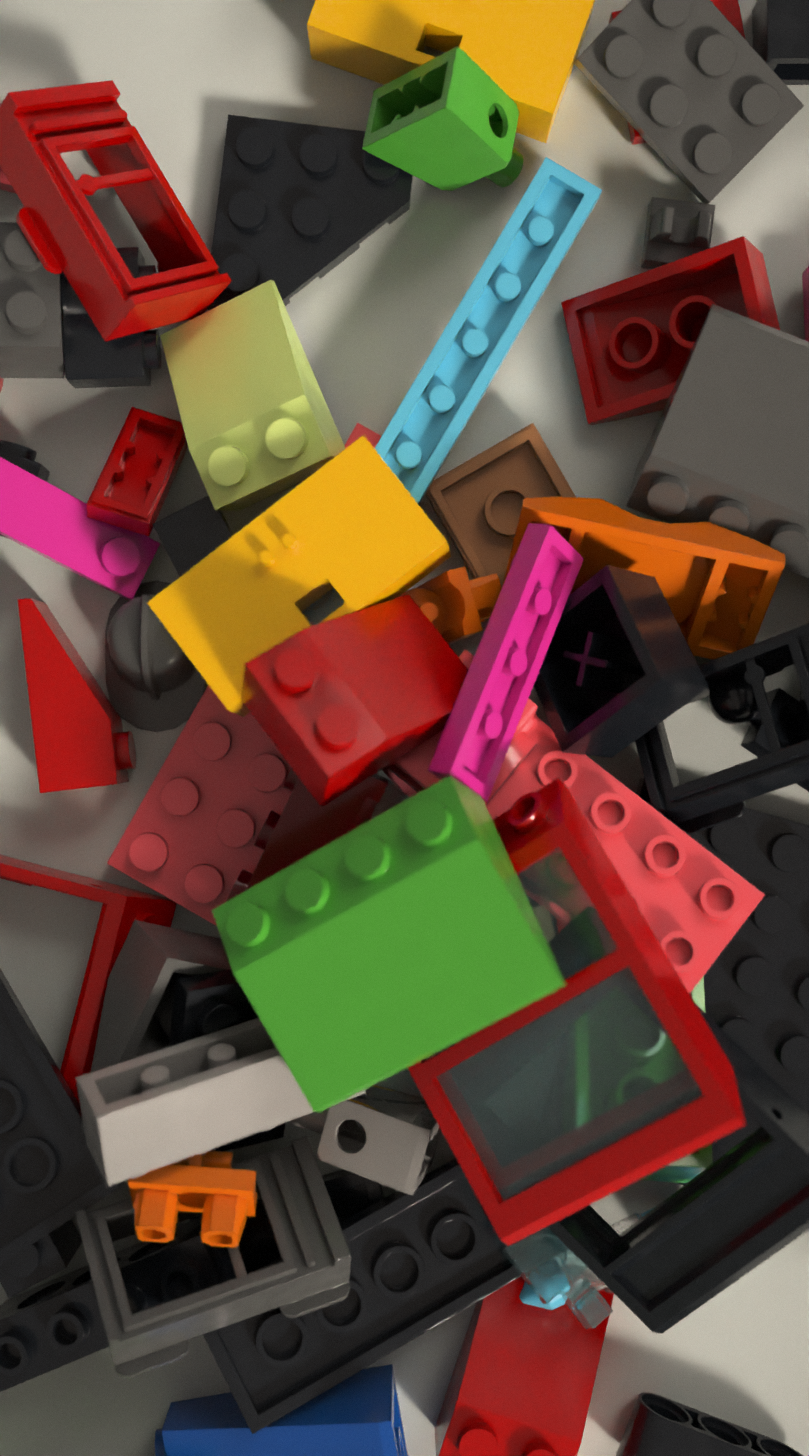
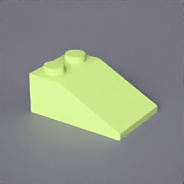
[160,280,346,511]

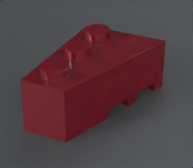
[226,768,388,902]

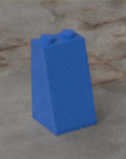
[155,1364,408,1456]

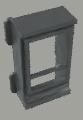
[75,1136,351,1378]

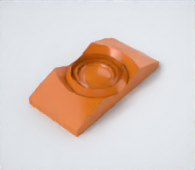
[502,497,786,660]

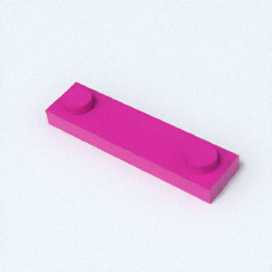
[0,457,160,600]
[428,523,584,802]

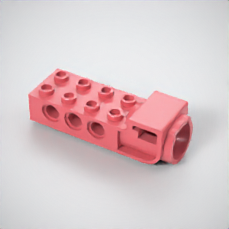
[382,650,765,994]

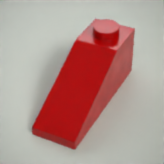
[18,598,136,793]

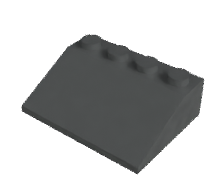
[626,304,809,578]

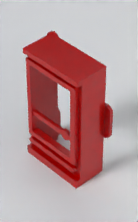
[0,80,232,342]

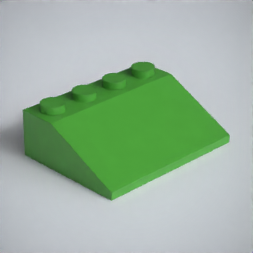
[212,775,566,1112]

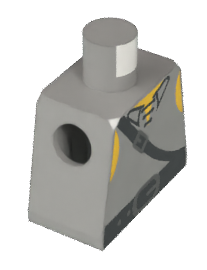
[291,1085,441,1196]

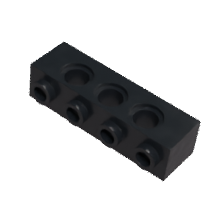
[0,1216,250,1392]

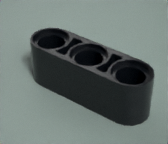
[616,1392,803,1456]

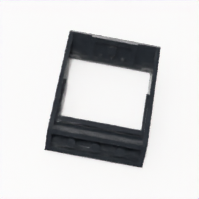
[440,905,809,1334]

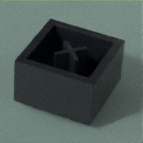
[534,565,709,758]

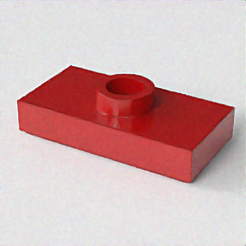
[86,407,188,536]

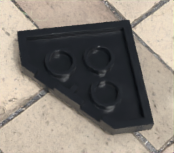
[208,115,413,310]

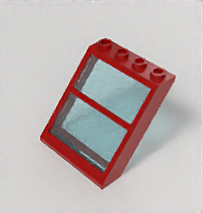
[407,778,746,1246]

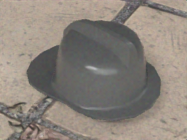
[105,581,206,732]

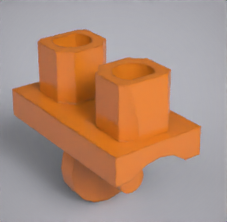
[399,566,502,645]
[128,1150,257,1248]

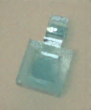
[501,1227,613,1329]

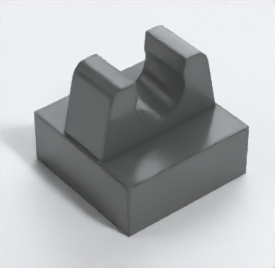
[641,197,715,269]

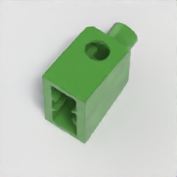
[362,46,524,191]

